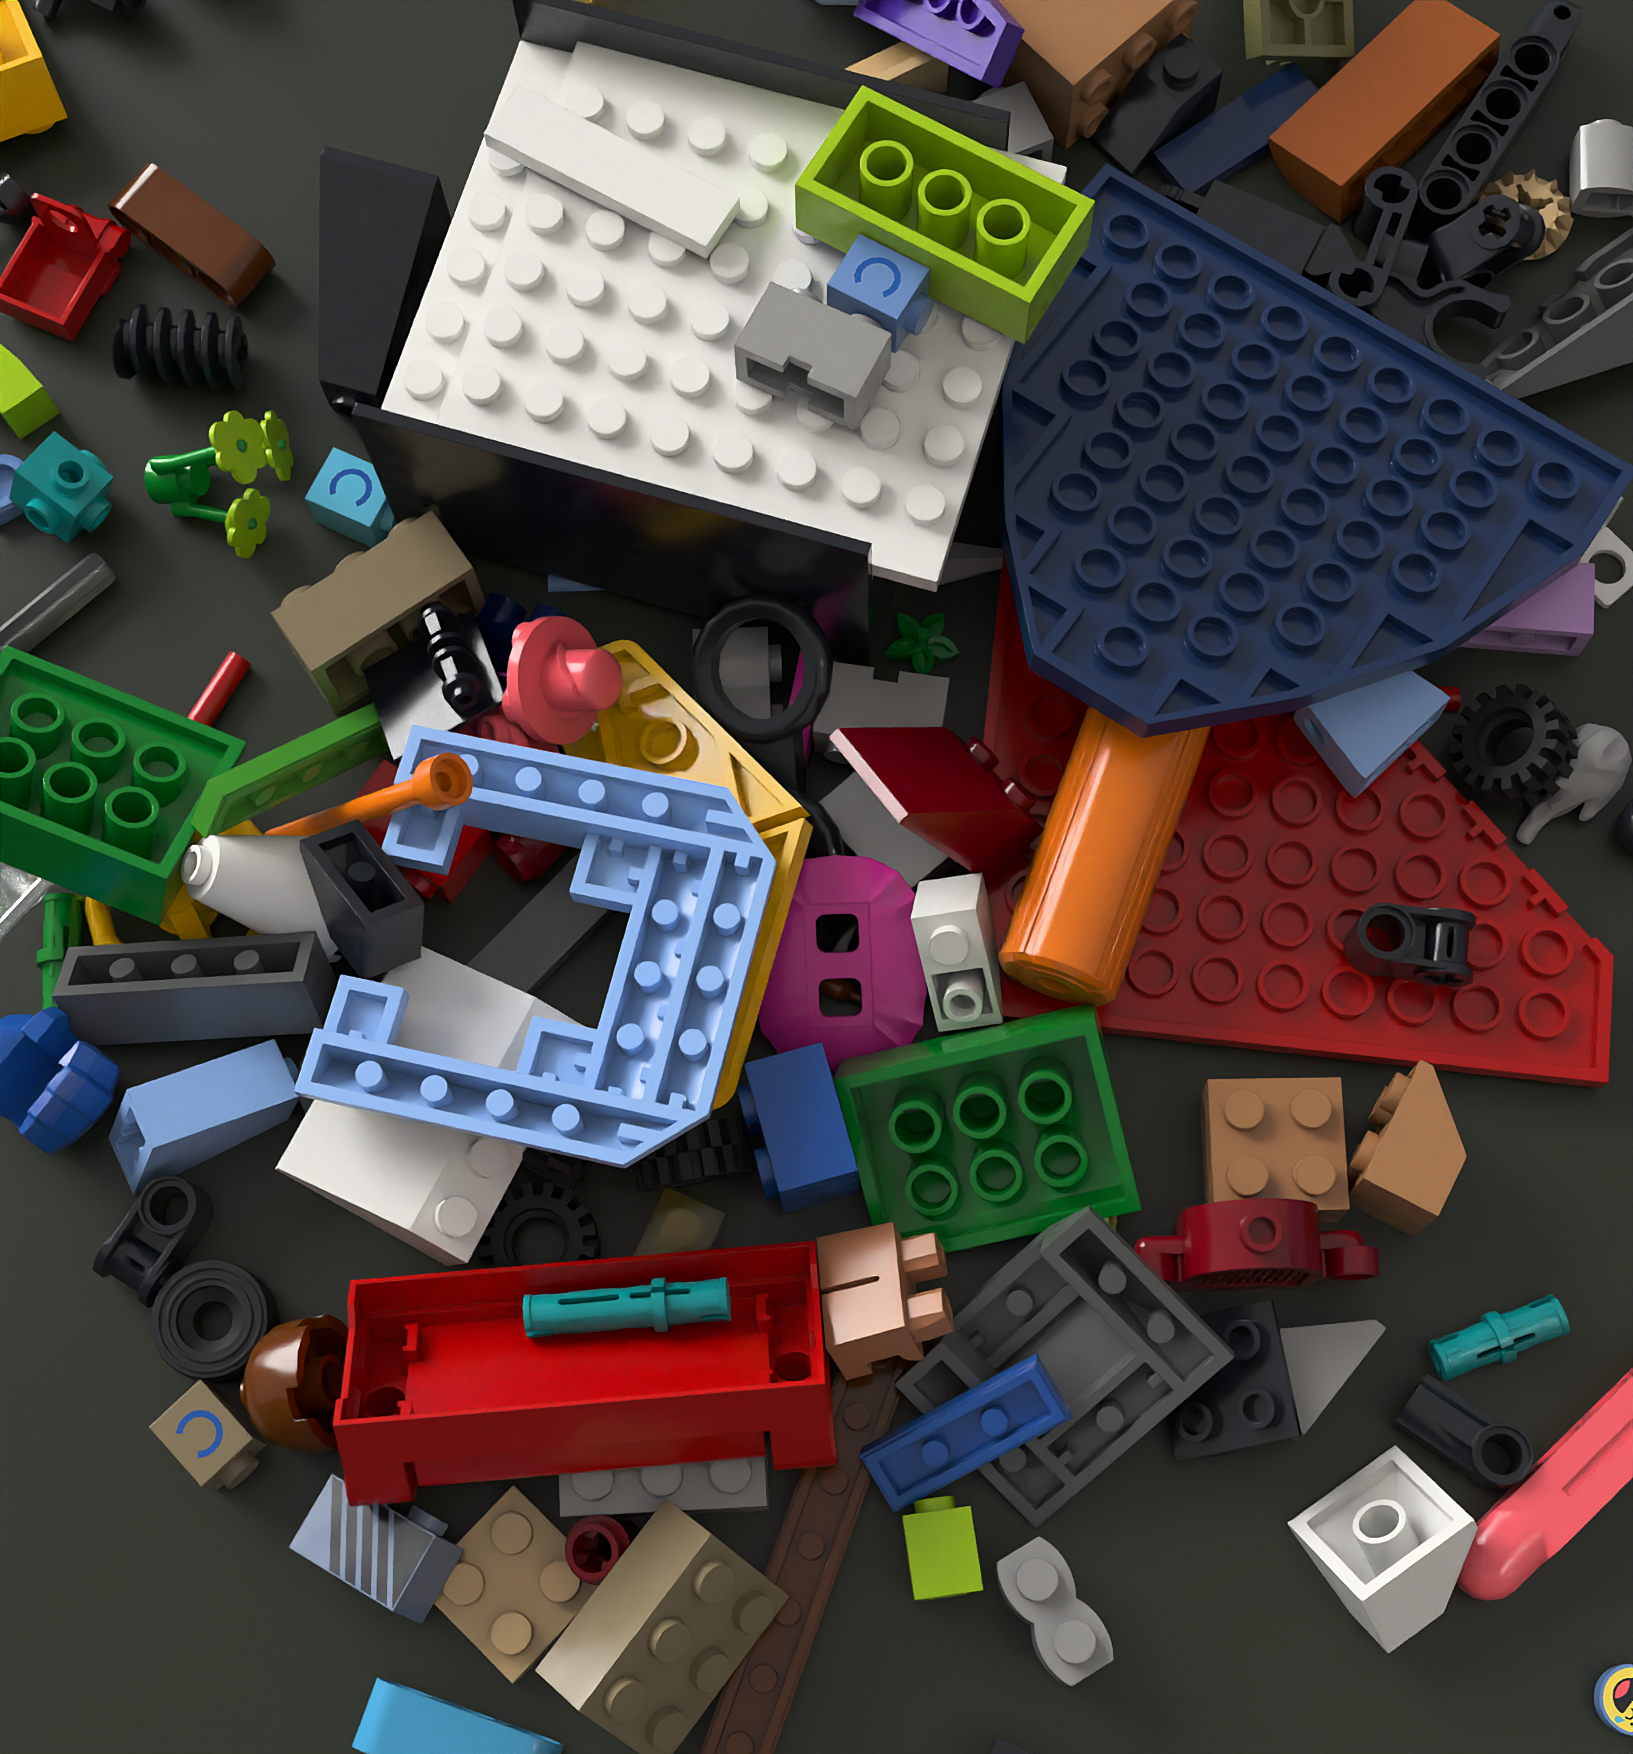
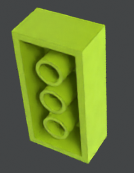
[795,85,1095,345]

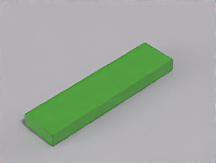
[191,702,390,839]

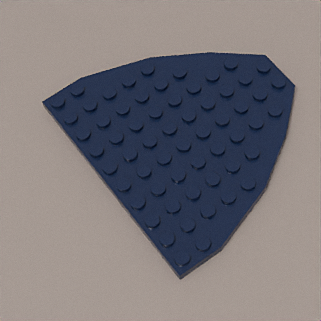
[997,163,1633,738]

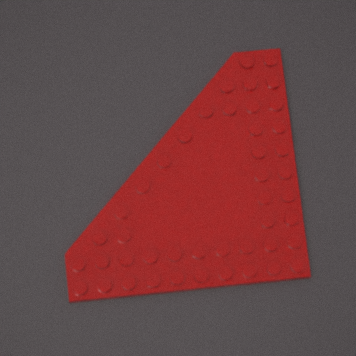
[969,553,1614,1088]

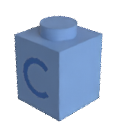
[827,234,934,354]

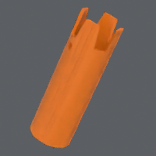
[997,706,1212,1006]

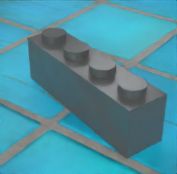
[52,931,338,1046]

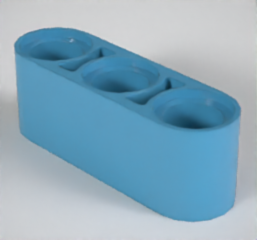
[352,1677,564,1754]

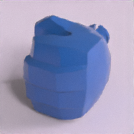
[0,1007,121,1155]

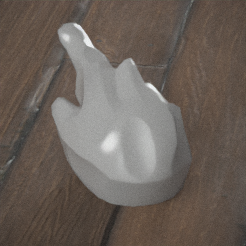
[1516,723,1632,845]

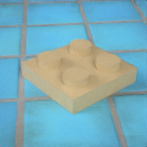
[434,1485,599,1684]

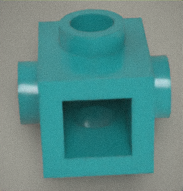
[9,431,114,544]

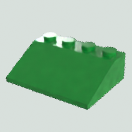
[0,645,247,926]
[834,1003,1142,1253]

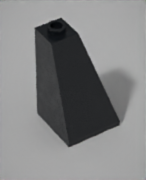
[318,145,452,420]

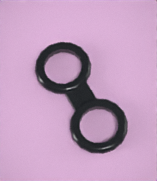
[690,592,846,922]

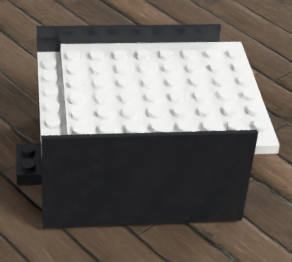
[352,0,1067,664]

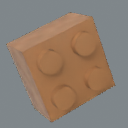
[1199,1077,1350,1223]

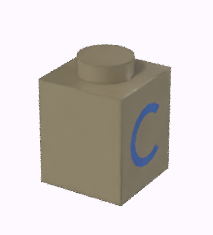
[149,1379,267,1491]

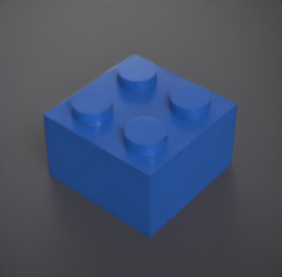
[737,1042,859,1214]

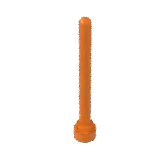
[264,752,473,836]

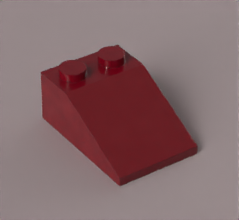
[829,727,1043,884]

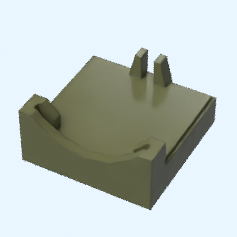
[1243,0,1355,66]

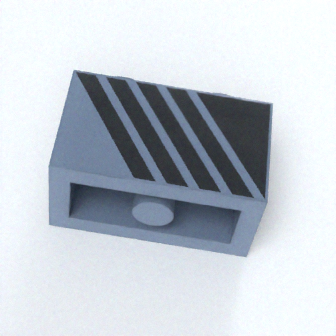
[289,1474,464,1624]

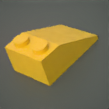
[0,0,68,142]

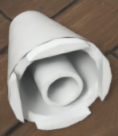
[181,835,343,963]

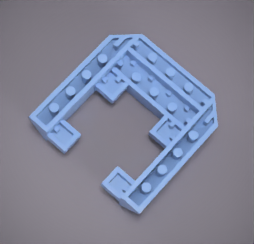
[294,725,777,1169]

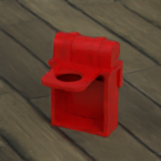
[0,193,132,342]

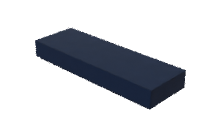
[1151,62,1319,196]

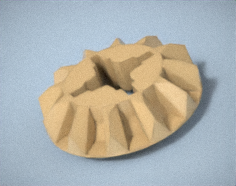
[1477,169,1574,260]

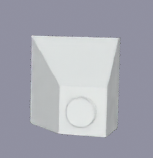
[1288,1445,1478,1654]

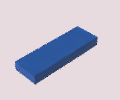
[859,1353,1072,1513]

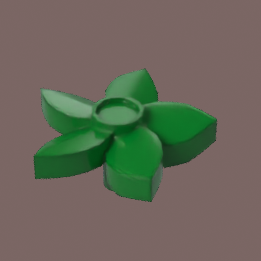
[884,613,960,675]

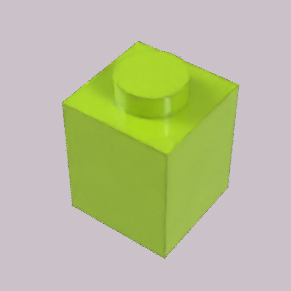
[902,1496,983,1602]

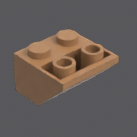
[1347,1060,1467,1238]

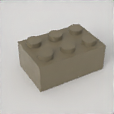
[271,510,490,715]
[535,1498,790,1754]

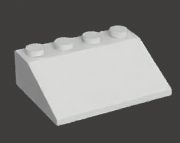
[275,946,585,1266]

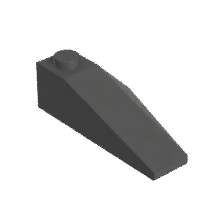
[1480,227,1633,399]

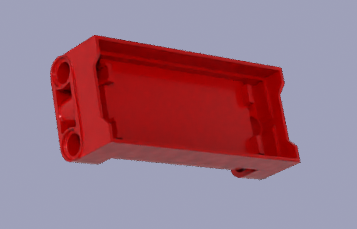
[333,1240,837,1507]

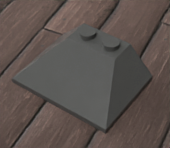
[894,1205,1235,1528]

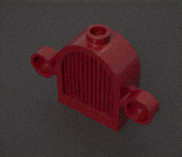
[1134,1198,1381,1293]

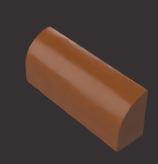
[1268,0,1501,223]

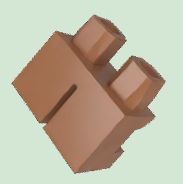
[816,1222,955,1380]

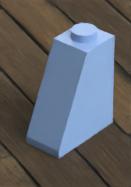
[108,1039,299,1195]

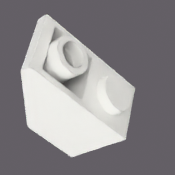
[911,872,1003,1032]

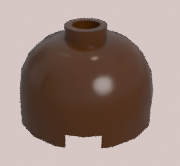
[240,1314,348,1453]

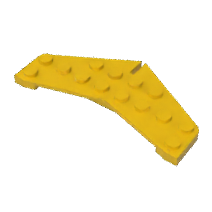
[561,640,813,1110]

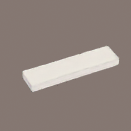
[484,85,740,259]

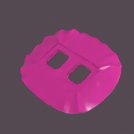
[758,855,927,1071]

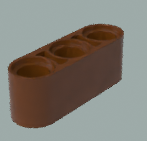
[107,163,276,308]

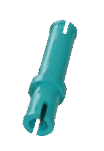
[523,1277,731,1339]

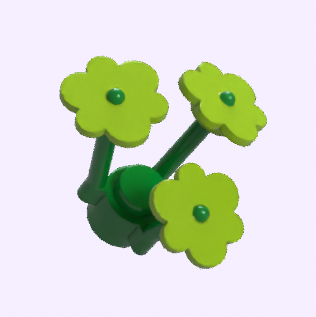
[144,410,294,559]

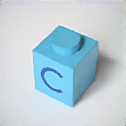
[305,447,397,548]

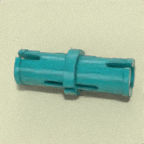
[1427,1293,1570,1382]

